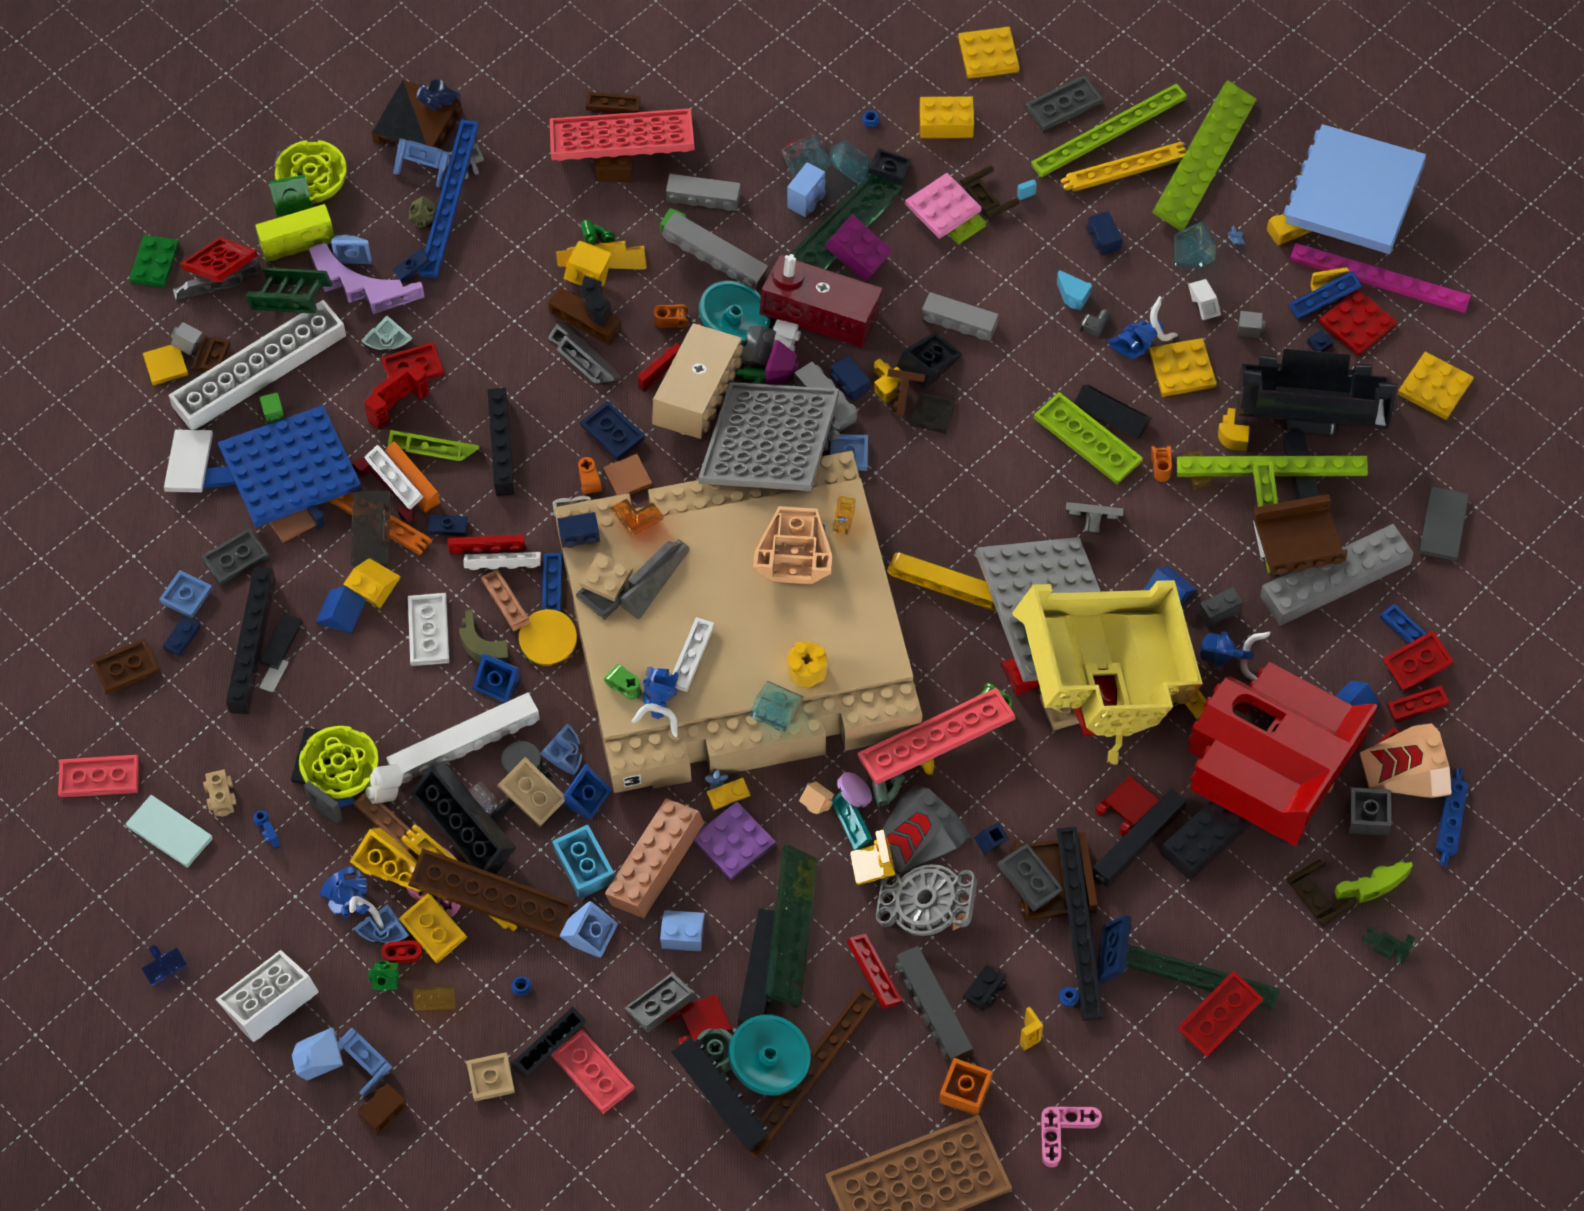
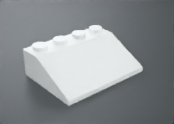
[216,950,319,1042]

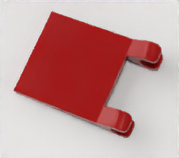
[1095,776,1159,836]
[667,994,732,1046]

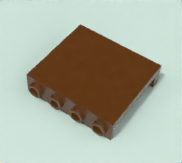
[1010,832,1098,920]

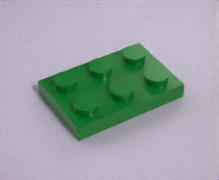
[269,175,312,218]
[129,235,180,288]

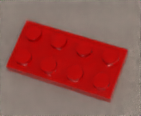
[1177,971,1264,1058]

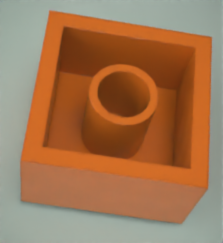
[939,1058,993,1116]

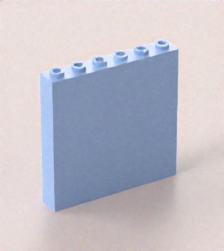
[1284,124,1426,254]

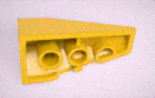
[350,828,421,892]

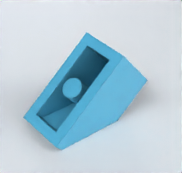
[1057,270,1092,311]

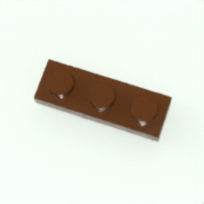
[586,92,641,113]

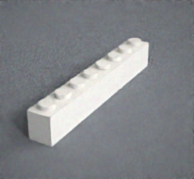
[386,692,540,783]

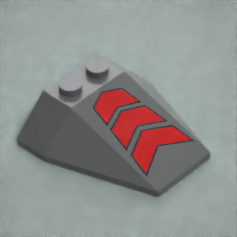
[874,785,971,875]

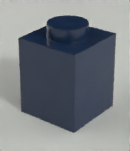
[974,822,1009,855]

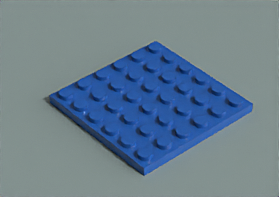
[218,405,362,527]

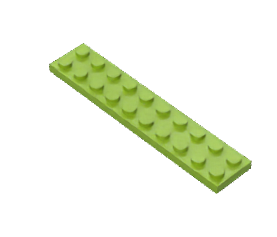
[1152,80,1257,232]

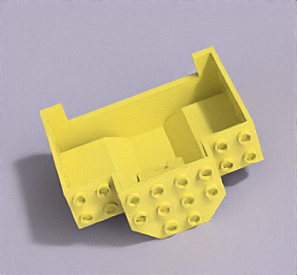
[1012,580,1203,737]

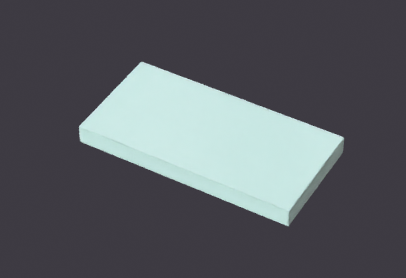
[126,795,213,868]

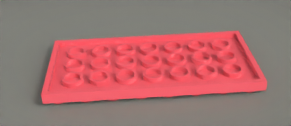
[550,109,695,161]

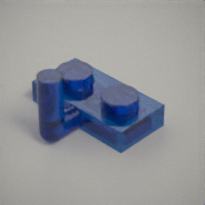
[141,945,187,986]

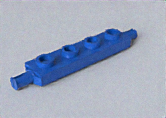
[1435,768,1468,866]

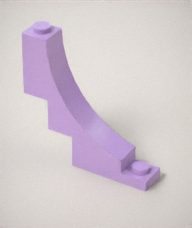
[309,243,425,314]

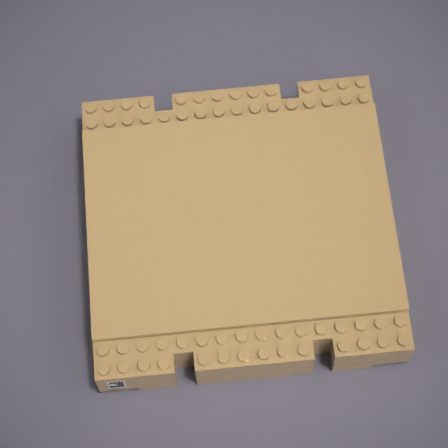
[554,451,922,793]

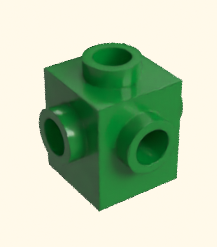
[368,961,399,992]

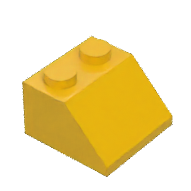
[563,241,612,287]
[344,558,401,609]

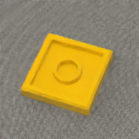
[143,345,188,386]

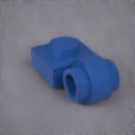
[253,810,280,848]

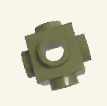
[408,196,437,228]

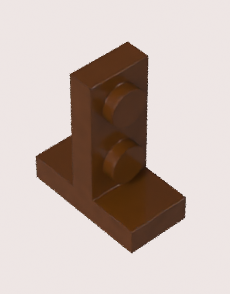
[887,369,925,417]

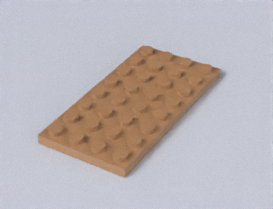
[825,1115,1012,1211]

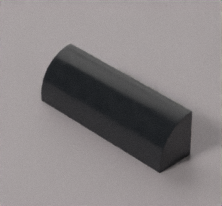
[1074,384,1152,439]
[511,1007,587,1078]

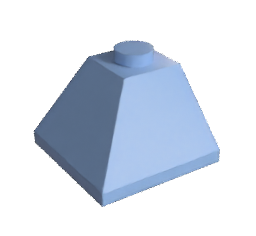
[331,235,372,264]
[560,901,618,958]
[292,1027,343,1080]

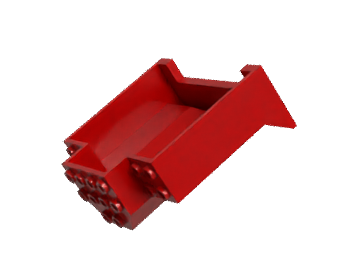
[1188,662,1378,847]

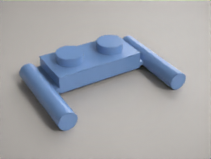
[393,139,449,188]
[338,1027,394,1098]

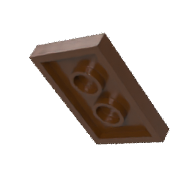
[91,638,160,694]

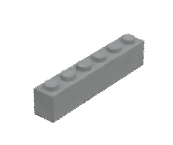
[662,212,768,290]

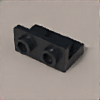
[963,965,1008,1011]

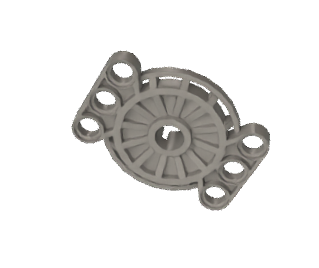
[876,864,977,936]

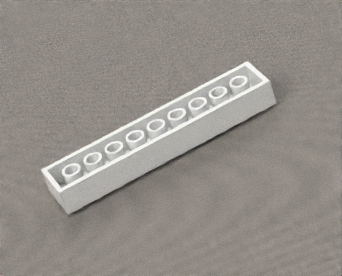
[169,300,346,430]

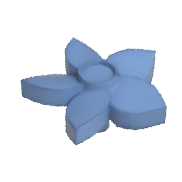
[1228,226,1245,246]
[705,769,729,790]

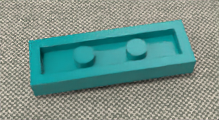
[831,791,872,850]

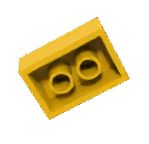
[919,96,974,138]

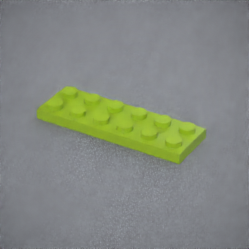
[1034,392,1143,485]

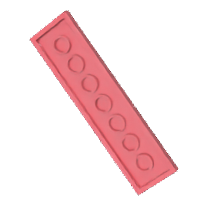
[857,688,1015,785]

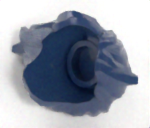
[416,79,461,112]

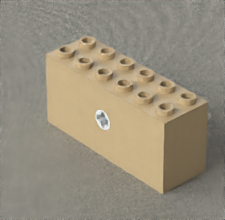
[652,323,743,439]

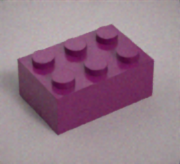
[825,214,893,282]

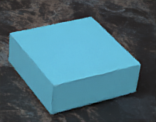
[1017,179,1037,200]

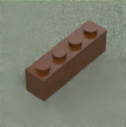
[548,287,622,346]

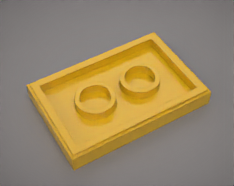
[399,893,467,964]

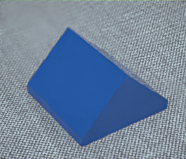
[1143,566,1197,605]
[316,586,366,634]
[472,653,521,703]
[1335,681,1381,709]
[564,764,612,820]

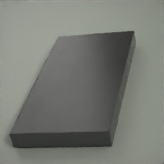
[1025,75,1104,132]
[1419,486,1469,561]

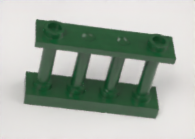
[245,267,332,314]

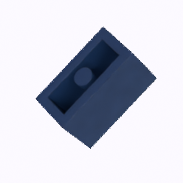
[1086,211,1122,255]
[830,356,870,401]
[557,512,600,548]

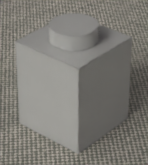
[1237,311,1265,338]
[171,322,202,355]

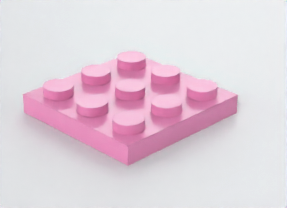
[905,173,981,239]

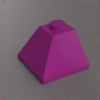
[765,340,800,385]

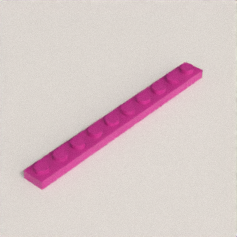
[1290,243,1471,313]

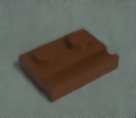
[192,335,231,372]

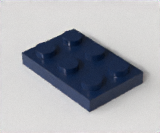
[580,401,645,461]
[1097,915,1132,984]

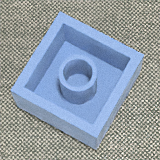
[787,162,826,217]

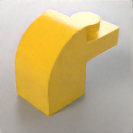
[874,358,901,404]
[1218,408,1249,452]

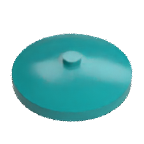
[699,281,771,345]
[728,1015,811,1095]

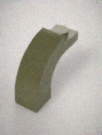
[459,610,509,663]

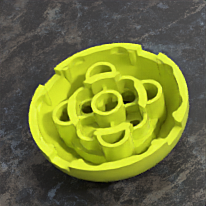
[275,140,347,204]
[299,726,379,799]

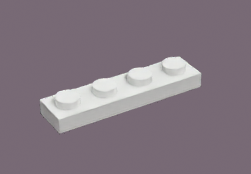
[364,445,424,510]
[464,552,541,570]
[672,617,715,692]

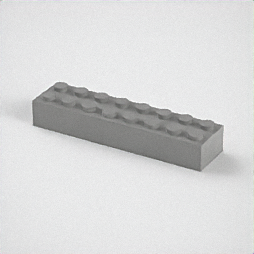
[1260,524,1414,626]

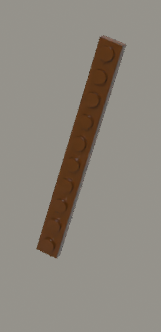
[741,987,877,1159]

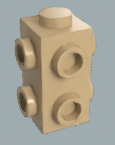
[203,769,237,817]

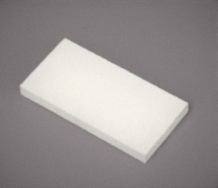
[164,430,213,492]
[408,593,450,666]

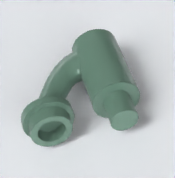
[872,773,905,807]

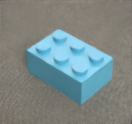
[552,825,615,900]

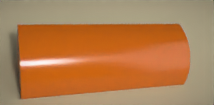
[385,441,440,513]

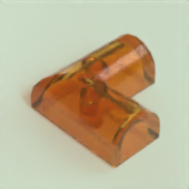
[610,499,663,537]

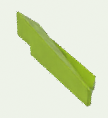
[387,430,480,461]

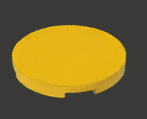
[519,609,577,666]

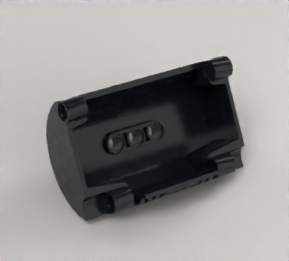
[1238,348,1397,435]

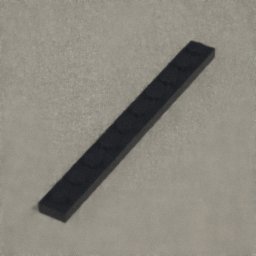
[1056,827,1103,1021]

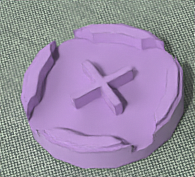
[837,772,872,808]

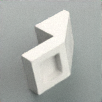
[1188,279,1221,320]

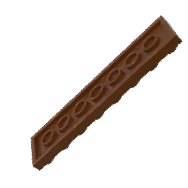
[408,848,574,941]

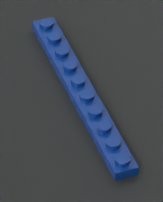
[419,119,479,279]

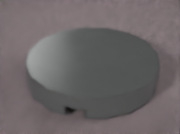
[501,741,541,774]

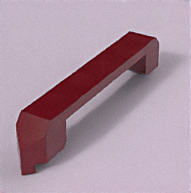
[351,458,415,524]

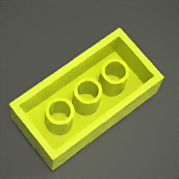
[255,204,334,262]

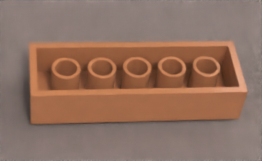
[605,798,705,919]

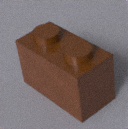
[595,155,633,183]
[358,1083,407,1135]

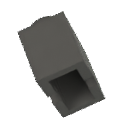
[741,325,776,367]
[1198,587,1243,629]

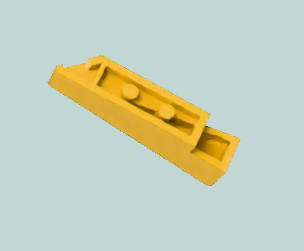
[556,241,647,270]

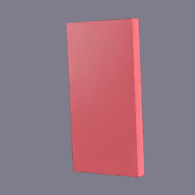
[58,755,139,798]
[551,1029,635,1114]

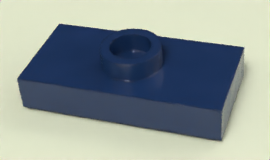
[393,248,431,284]
[428,515,468,536]

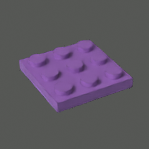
[693,802,776,881]

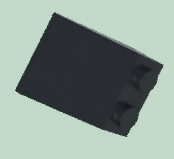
[896,332,962,388]

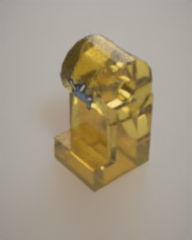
[833,496,856,535]

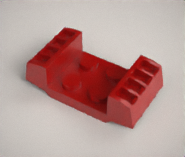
[364,362,429,429]

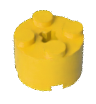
[787,642,827,688]

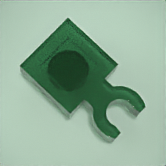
[1362,927,1401,960]
[1395,934,1416,964]

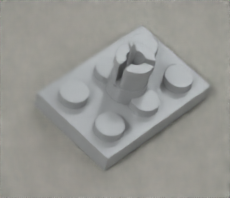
[1066,502,1124,532]

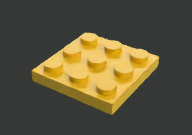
[958,27,1019,79]
[1149,338,1217,397]
[1397,351,1474,420]

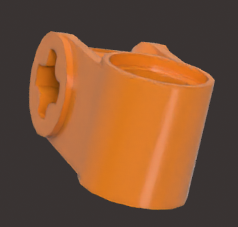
[654,304,689,329]
[1151,446,1172,482]
[578,457,602,495]

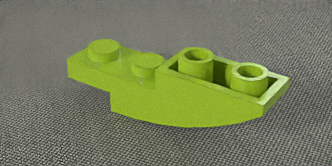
[1334,862,1413,903]

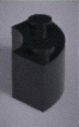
[581,276,612,328]

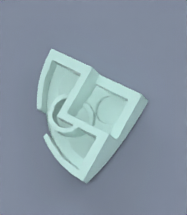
[361,315,413,350]

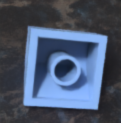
[660,910,705,951]

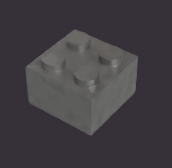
[1348,787,1391,836]

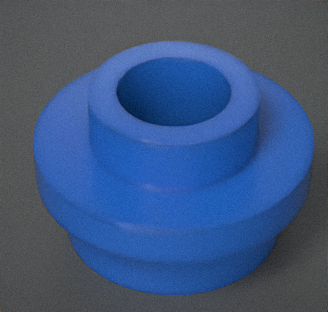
[862,110,879,128]
[511,976,532,996]
[1059,987,1079,1007]

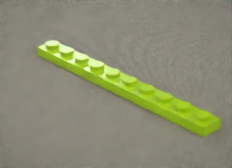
[1031,83,1187,178]
[1177,456,1368,477]

